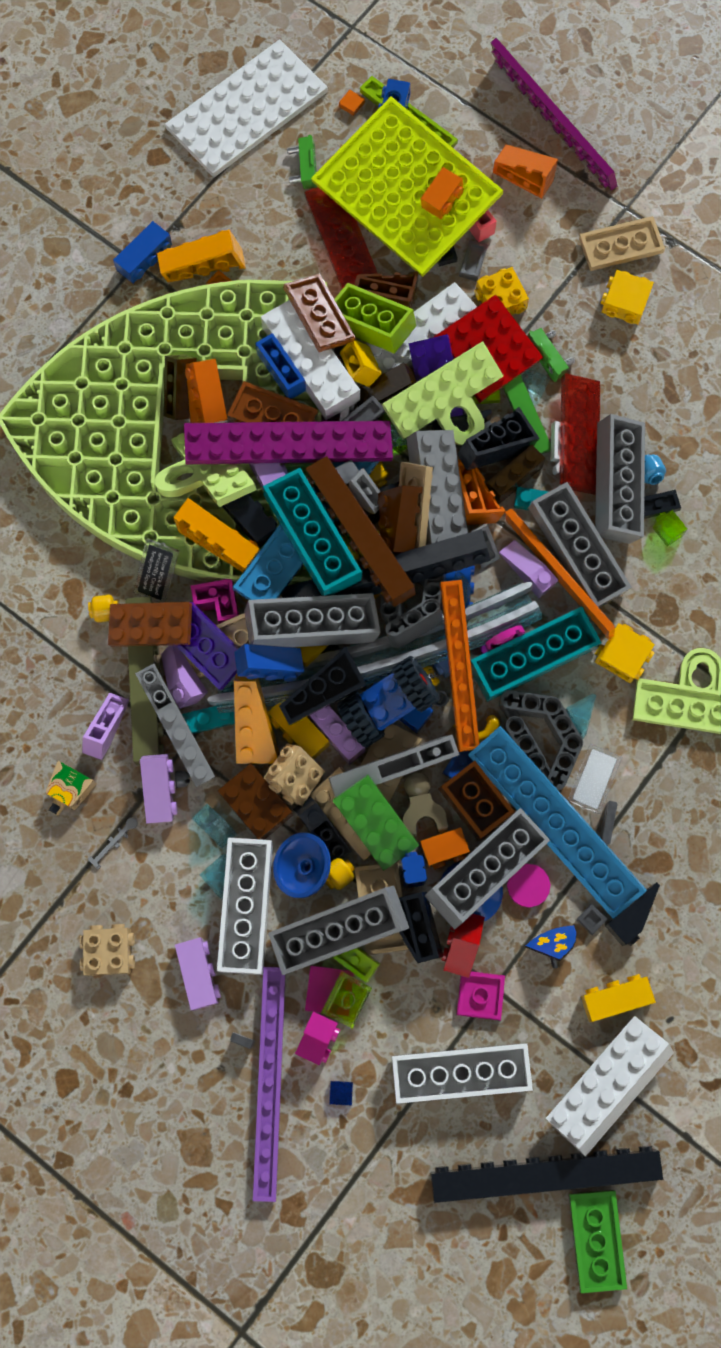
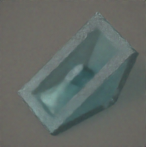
[566,694,596,739]
[192,804,237,848]
[199,854,227,900]

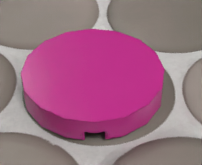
[485,625,525,651]
[507,864,551,908]

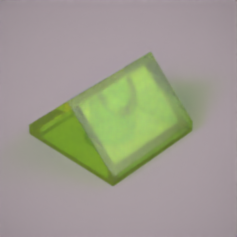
[321,971,372,1028]

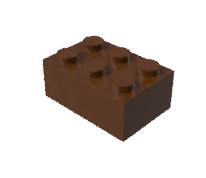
[438,761,515,840]
[218,763,293,840]

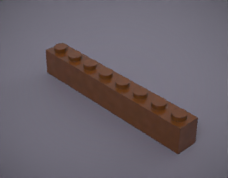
[306,456,416,607]

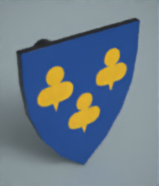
[525,925,577,968]

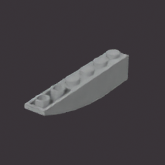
[135,664,215,787]
[328,735,459,797]

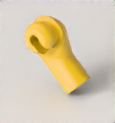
[478,715,500,743]

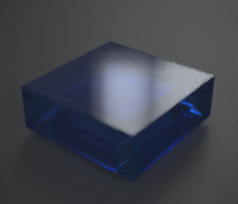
[329,1081,353,1106]

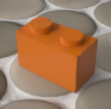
[420,167,464,219]
[419,827,470,870]

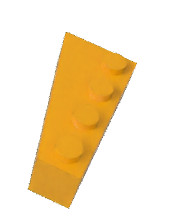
[157,229,246,282]
[173,498,260,573]
[234,674,280,764]

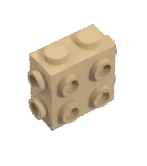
[264,743,325,806]
[80,924,135,976]

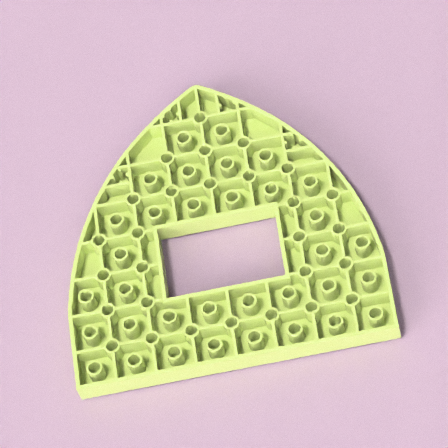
[0,280,327,586]

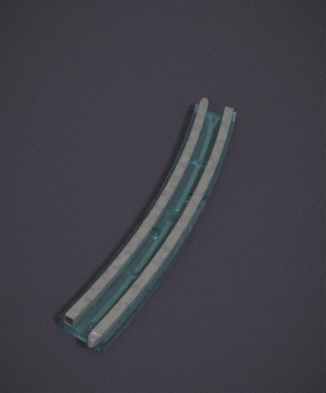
[207,582,542,713]

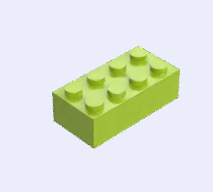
[334,283,416,354]

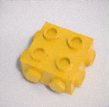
[474,267,529,315]
[600,270,654,325]
[595,623,655,684]

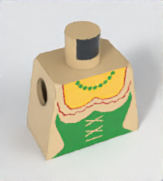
[45,761,97,816]

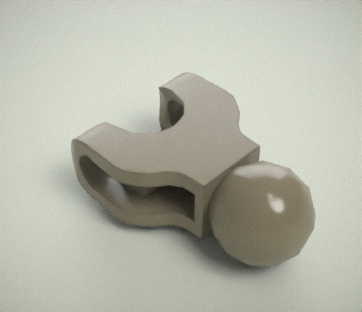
[402,772,448,838]

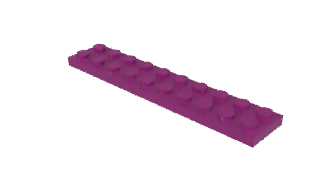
[490,38,617,191]
[184,421,393,465]

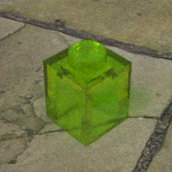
[653,510,688,547]

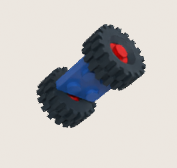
[337,656,440,748]

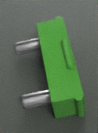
[287,135,318,189]
[528,328,575,382]

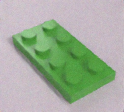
[333,775,419,871]
[569,1190,627,1293]

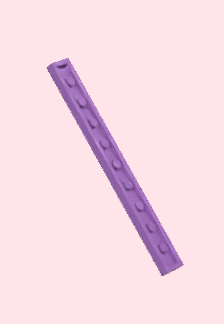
[253,967,286,1202]

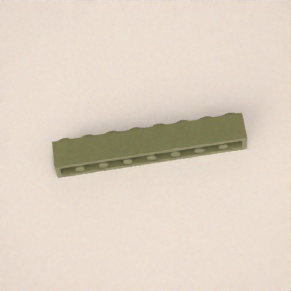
[125,597,165,766]

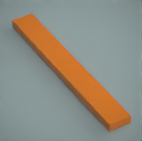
[505,508,615,639]
[440,580,479,752]

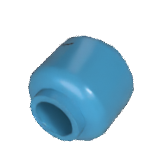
[644,454,666,485]

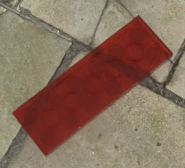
[304,187,378,289]
[560,373,600,495]

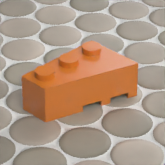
[493,144,558,199]
[185,359,228,423]
[458,459,506,525]

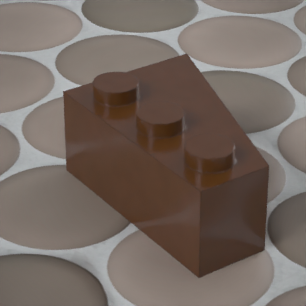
[354,271,419,308]
[378,485,423,555]

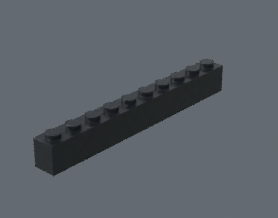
[281,529,491,598]
[430,1146,664,1203]

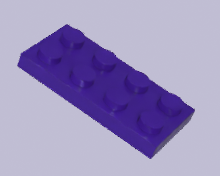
[408,334,464,421]
[175,602,239,690]

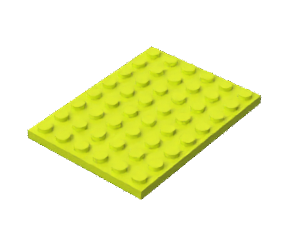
[311,96,503,277]

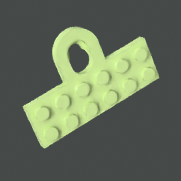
[381,341,503,446]
[155,433,257,507]
[632,648,721,734]

